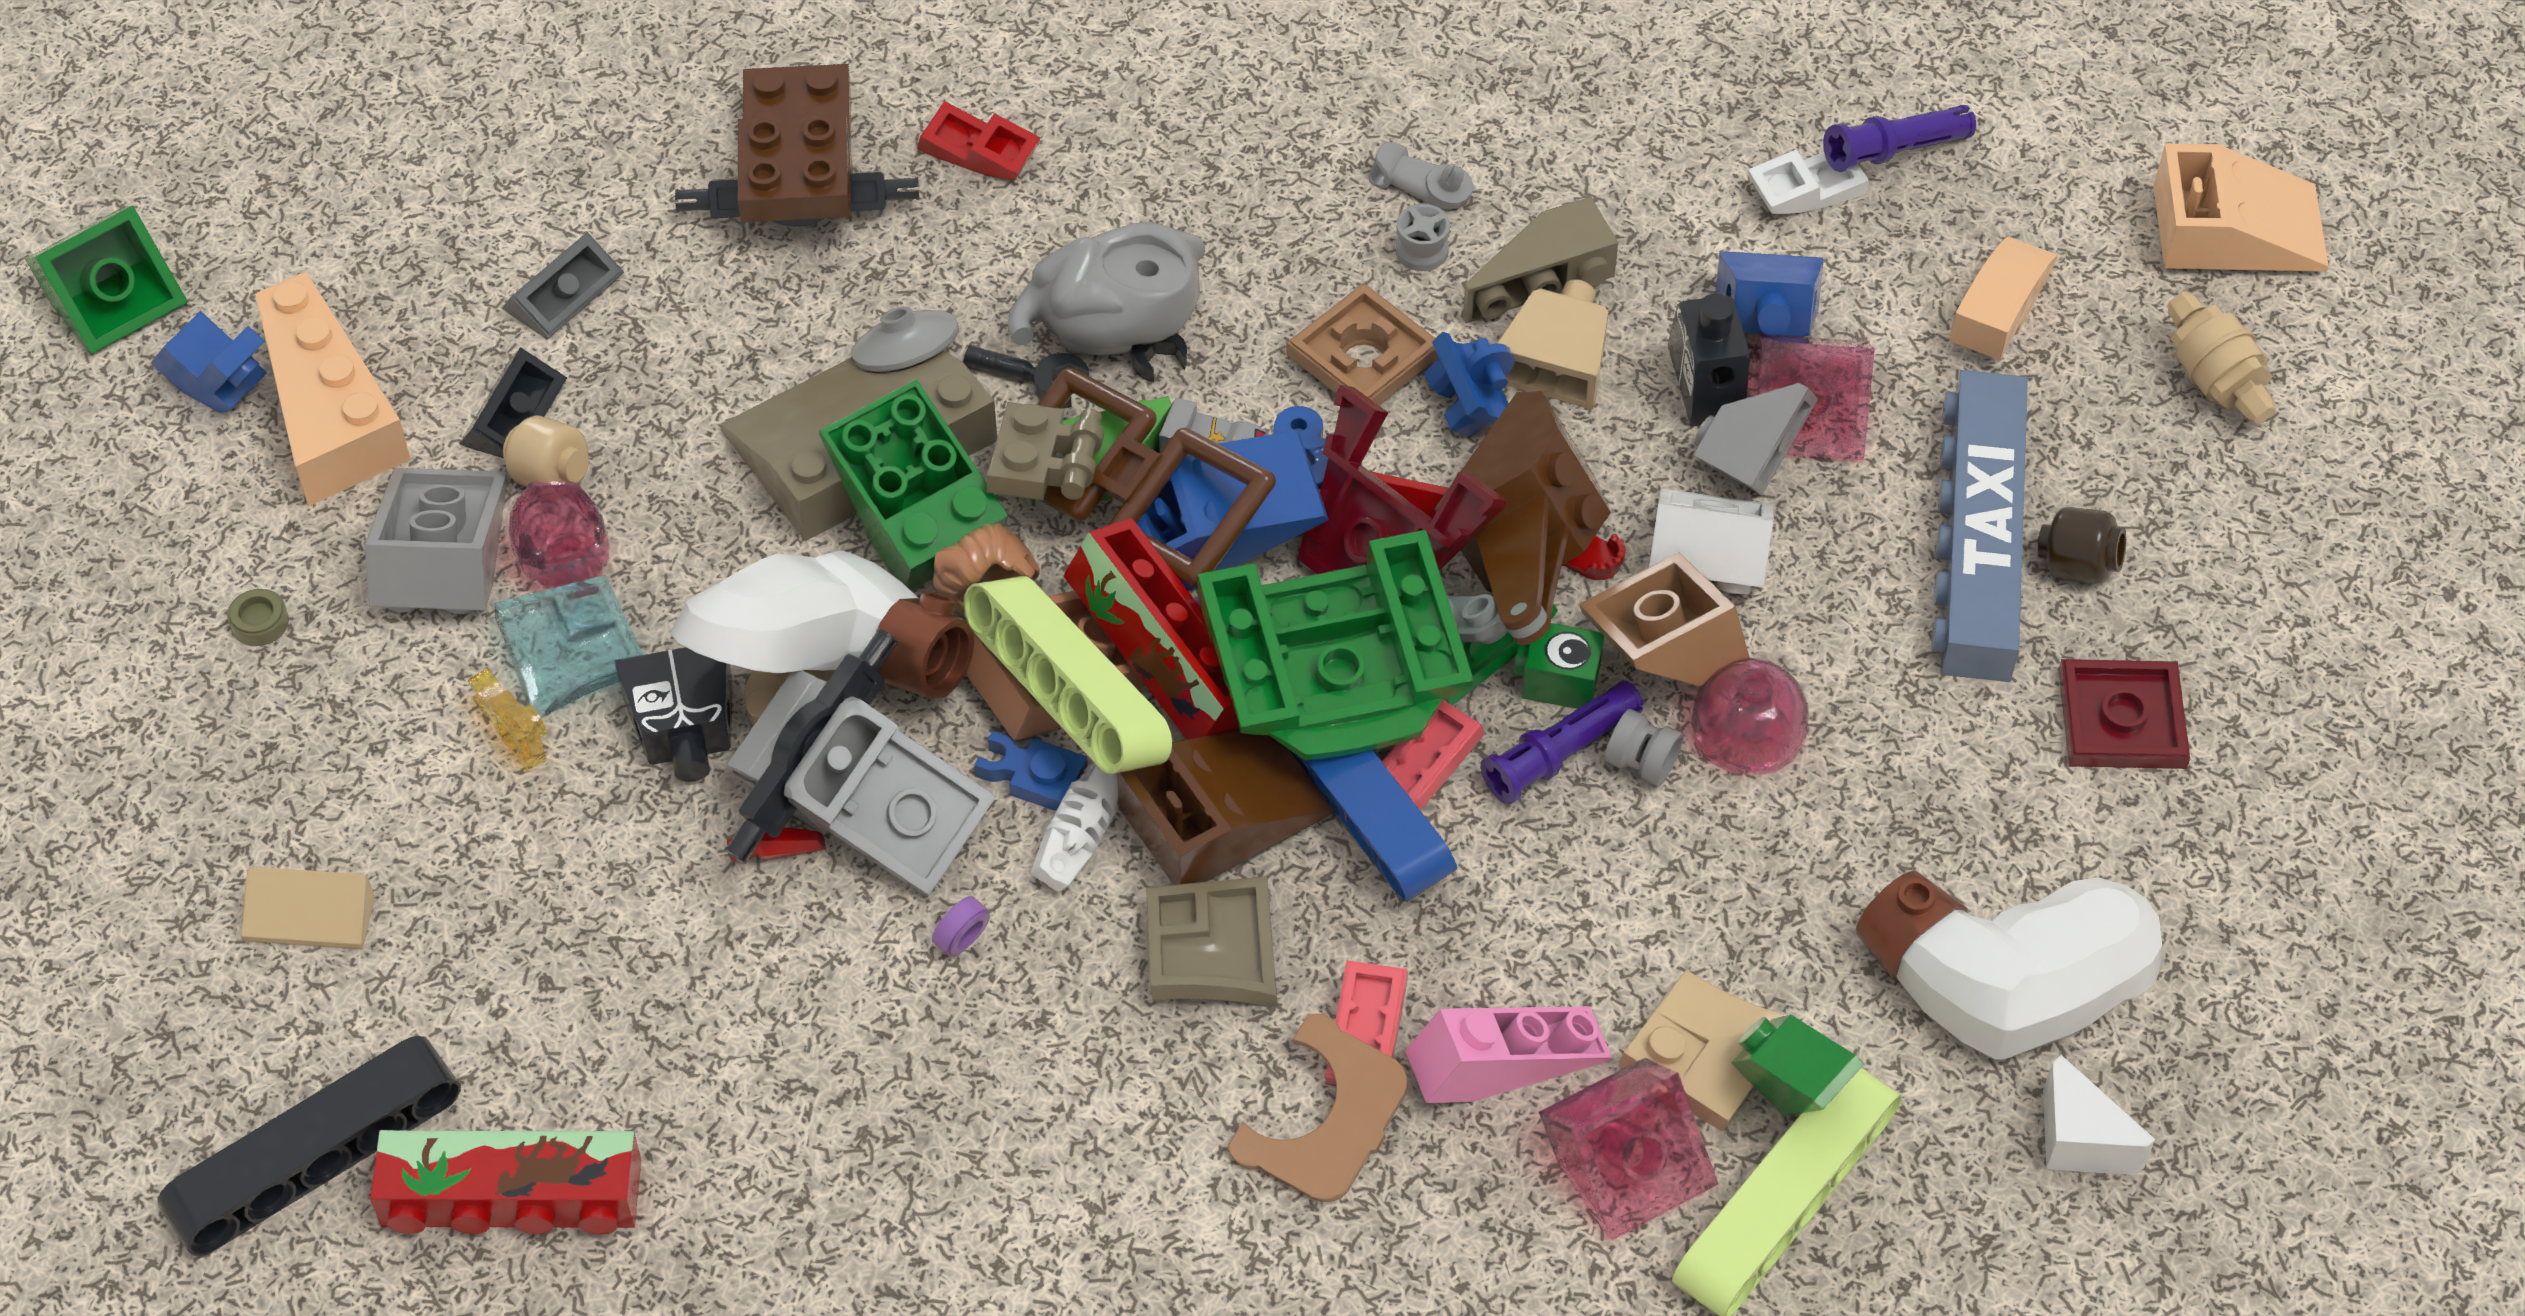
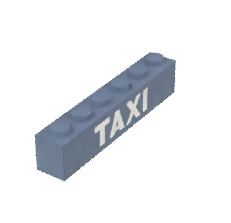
[1931,370,2028,682]

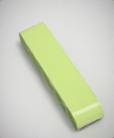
[963,576,1172,774]
[1672,1068,1902,1316]

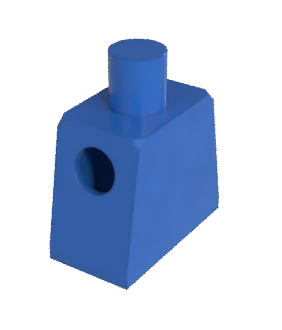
[1715,251,1824,337]

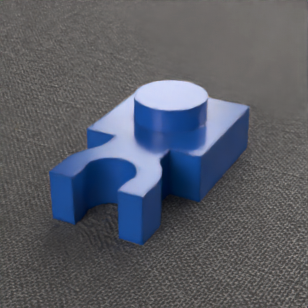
[974,731,1088,811]

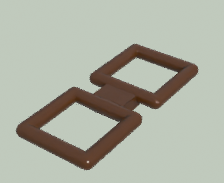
[1037,368,1276,587]

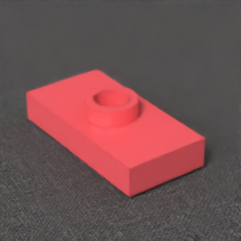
[1381,700,1485,811]
[1325,960,1408,1085]

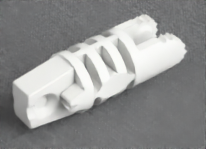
[1031,763,1119,892]

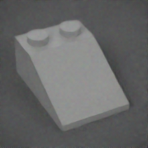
[365,468,507,614]

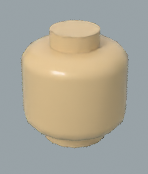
[503,415,589,496]

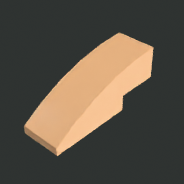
[1949,236,2058,361]

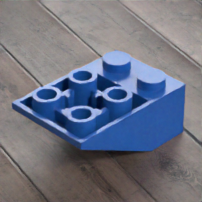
[1137,430,1329,591]

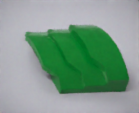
[1196,530,1474,760]

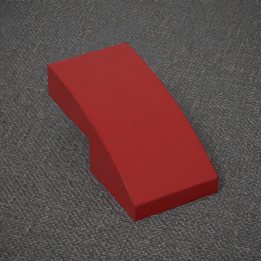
[917,101,1041,180]

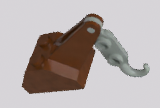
[1434,391,1611,645]

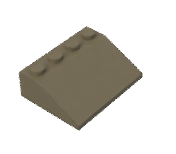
[720,350,997,541]

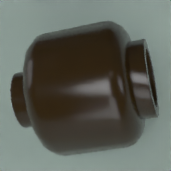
[2038,507,2127,584]

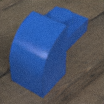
[151,311,267,412]

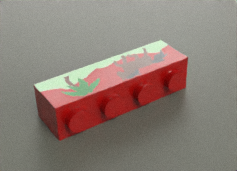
[1063,518,1240,740]
[370,1130,642,1235]

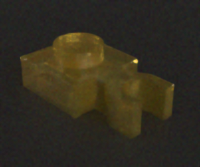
[468,668,547,772]

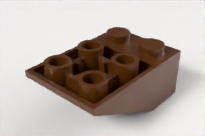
[1117,730,1334,885]

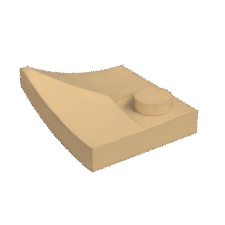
[1618,970,1786,1132]

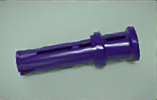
[1823,104,1976,172]
[1480,680,1644,804]

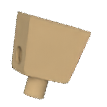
[1498,280,1609,409]

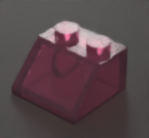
[1753,334,1875,460]
[1539,1058,1719,1240]

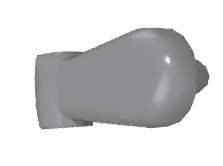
[1369,142,1473,210]

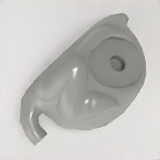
[1008,222,1205,355]

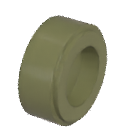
[227,589,289,646]

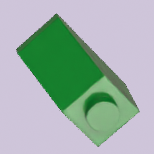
[1731,1014,1865,1116]

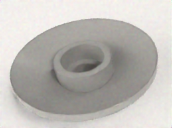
[852,306,959,372]

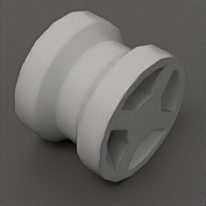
[1396,203,1450,271]

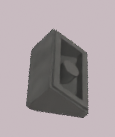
[503,232,624,339]

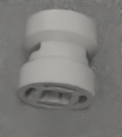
[1604,709,1684,787]

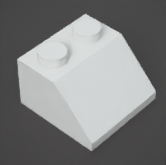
[1649,488,1774,594]

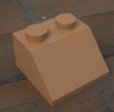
[1579,552,1750,686]

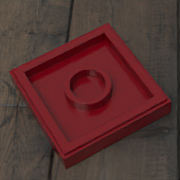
[2058,659,2190,769]

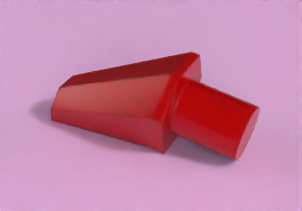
[727,827,826,862]

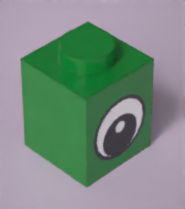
[1514,623,1605,709]

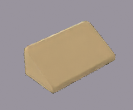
[241,867,375,949]

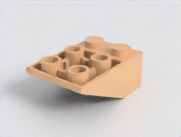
[2153,143,2329,272]

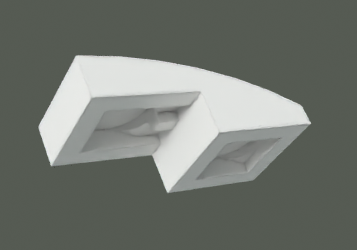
[1748,150,1869,214]

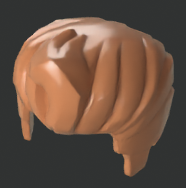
[933,523,1040,619]

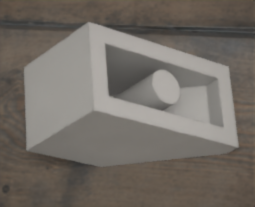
[1693,383,1818,496]

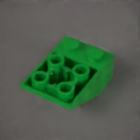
[819,379,1008,591]

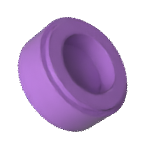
[932,896,990,956]

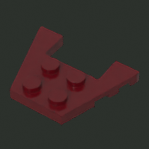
[1298,385,1508,574]

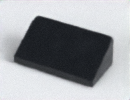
[459,347,567,458]

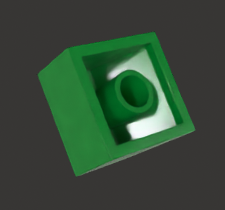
[25,205,188,354]

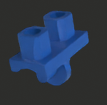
[1424,331,1515,437]

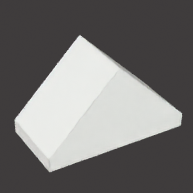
[2043,1055,2155,1175]

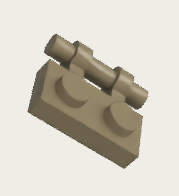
[987,402,1104,500]

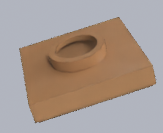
[1286,283,1439,405]

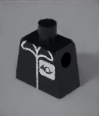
[1667,293,1750,427]
[614,647,733,782]

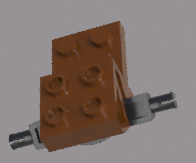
[675,64,920,226]

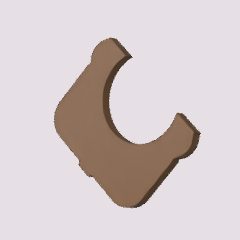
[1227,1013,1408,1202]

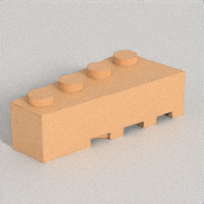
[255,271,411,506]

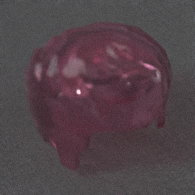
[509,481,611,597]

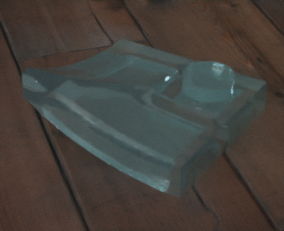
[495,575,643,721]

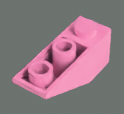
[1405,1006,1612,1103]

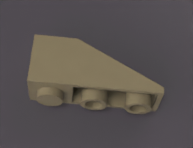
[1463,197,1618,323]

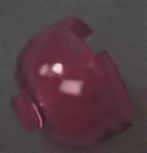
[1691,657,1809,775]

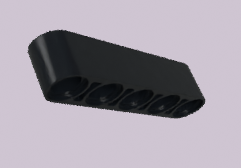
[157,1036,461,1256]

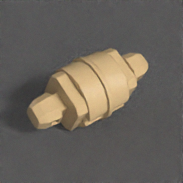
[2167,291,2276,424]

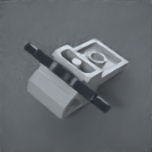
[724,628,996,898]

